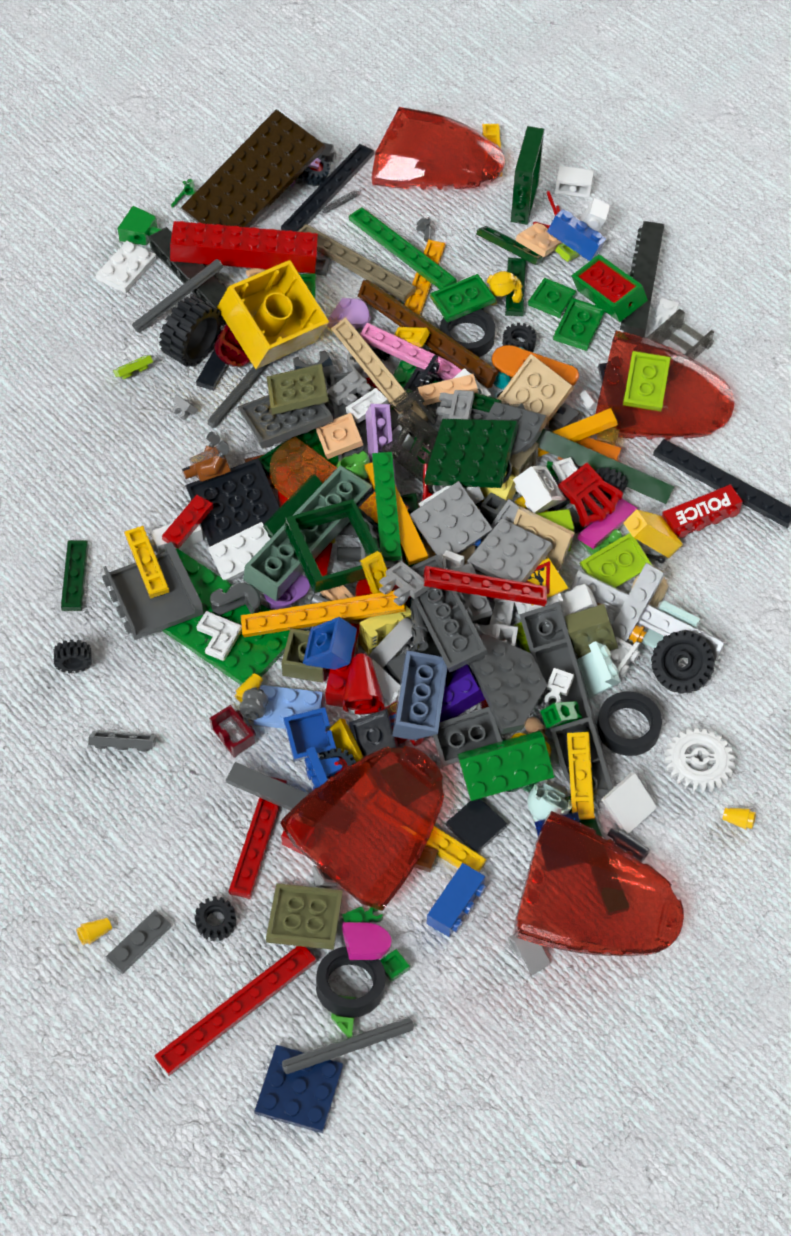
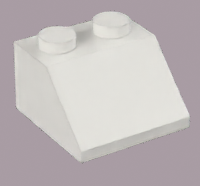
[513,466,566,513]

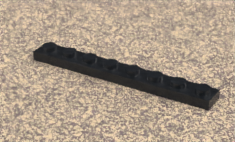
[653,439,791,529]

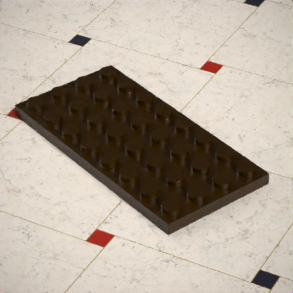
[181,109,326,227]

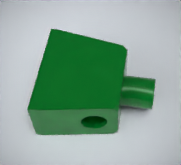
[117,206,161,246]

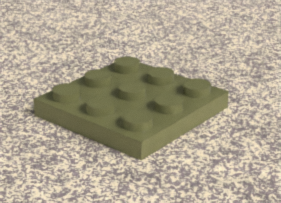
[267,364,329,415]
[266,883,343,950]

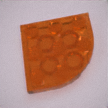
[270,437,337,499]

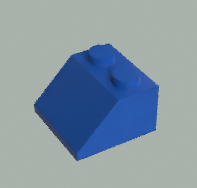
[303,617,357,670]

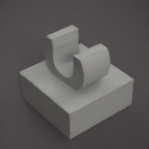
[172,395,198,420]

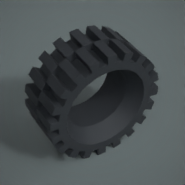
[159,295,223,367]

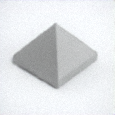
[312,866,338,887]

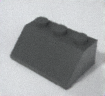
[433,707,502,767]

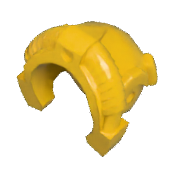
[487,271,523,305]

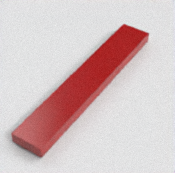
[424,566,547,606]
[229,776,287,899]

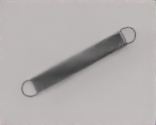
[321,189,361,213]

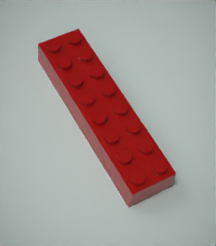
[170,221,318,274]

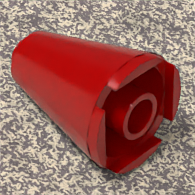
[342,653,385,715]

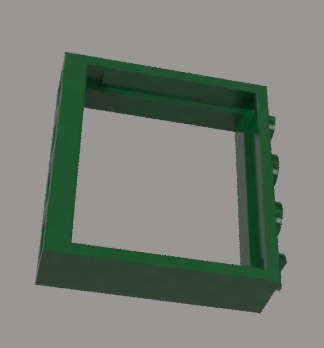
[510,126,545,225]
[284,499,386,593]

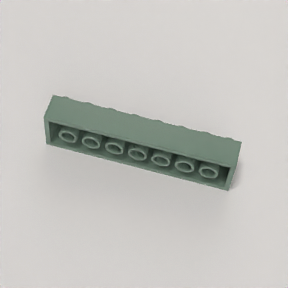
[243,466,372,601]

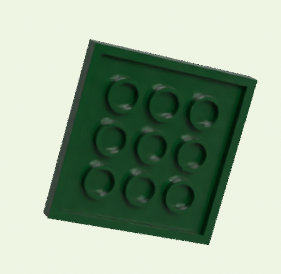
[424,419,519,488]

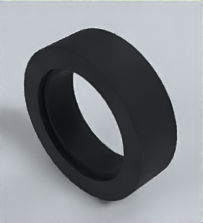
[440,309,495,357]
[597,691,662,756]
[316,946,386,1018]

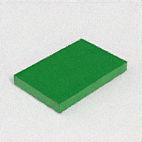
[430,274,496,323]
[553,298,606,351]

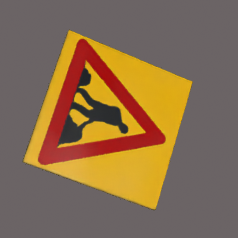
[525,558,568,606]

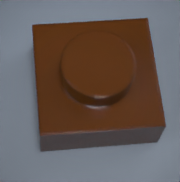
[410,843,438,873]

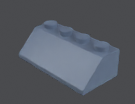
[392,651,447,740]

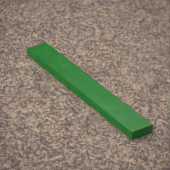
[349,207,457,289]

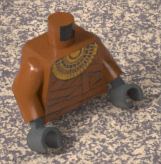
[182,431,230,481]

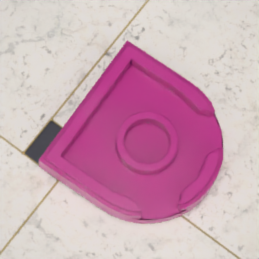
[342,922,392,960]

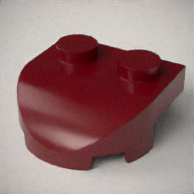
[215,324,250,368]

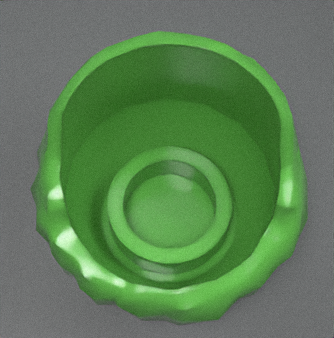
[336,451,370,480]

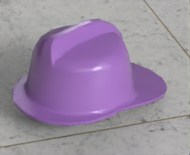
[264,574,310,610]

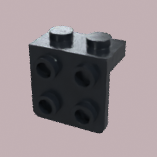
[404,355,440,394]

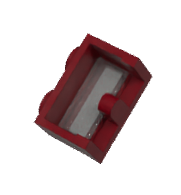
[209,705,256,758]

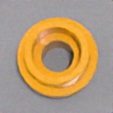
[629,625,647,644]

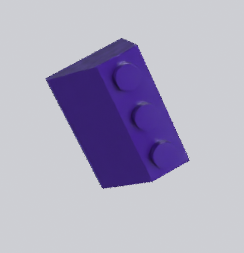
[440,664,485,722]

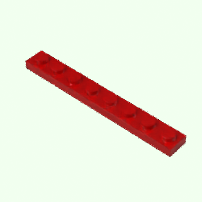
[154,946,316,1076]

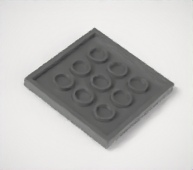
[238,395,334,449]

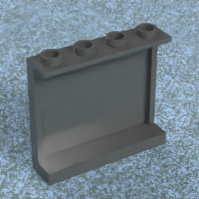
[102,542,203,640]

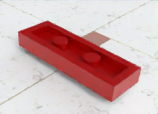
[162,495,213,549]

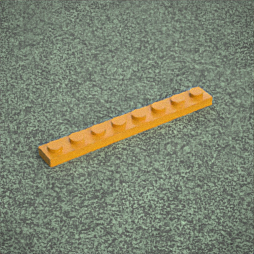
[241,591,406,637]

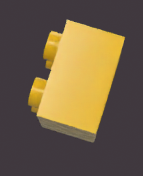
[217,260,329,369]

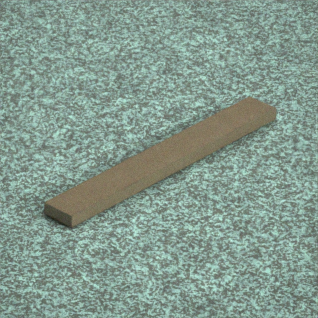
[298,224,416,302]

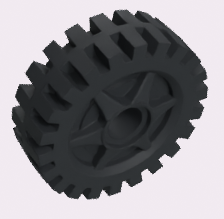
[651,631,715,694]

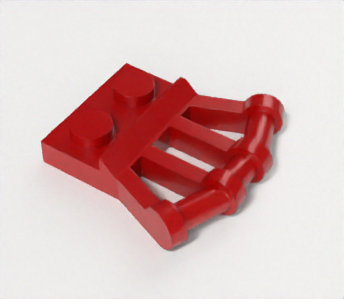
[558,463,624,527]

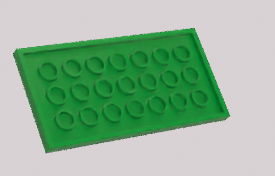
[161,548,299,685]

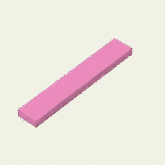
[360,323,462,380]

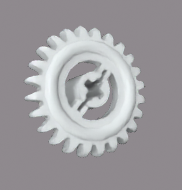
[664,728,735,793]

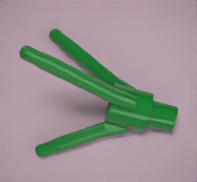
[171,179,196,207]

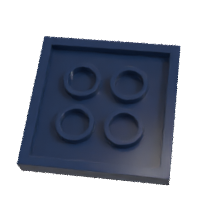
[254,1045,344,1134]

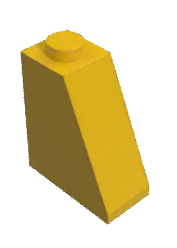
[623,509,683,558]

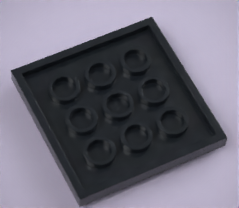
[185,458,279,547]

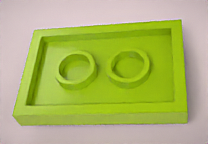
[623,351,671,411]
[579,533,652,588]

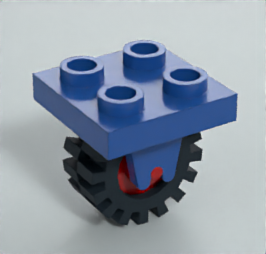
[304,747,357,803]

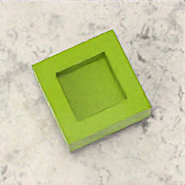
[555,243,579,262]

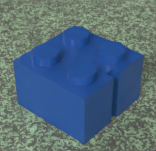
[283,707,336,762]

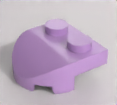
[327,298,371,330]

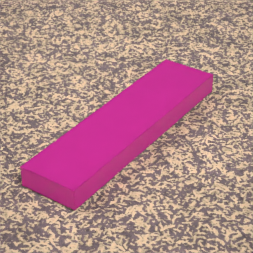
[577,498,638,549]

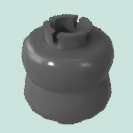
[239,688,268,720]

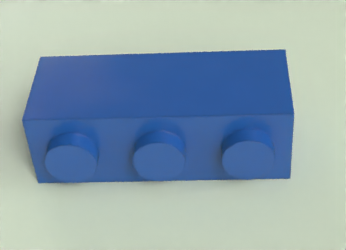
[547,209,606,261]
[426,863,486,937]

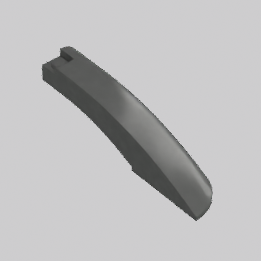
[519,602,613,801]

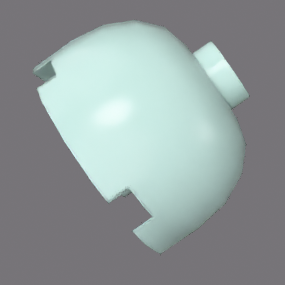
[527,783,572,824]

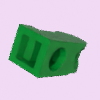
[540,701,583,729]

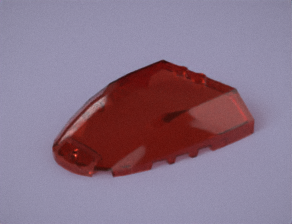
[371,107,505,190]
[595,330,735,440]
[280,746,445,911]
[514,811,684,956]

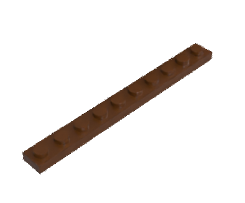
[358,280,499,388]

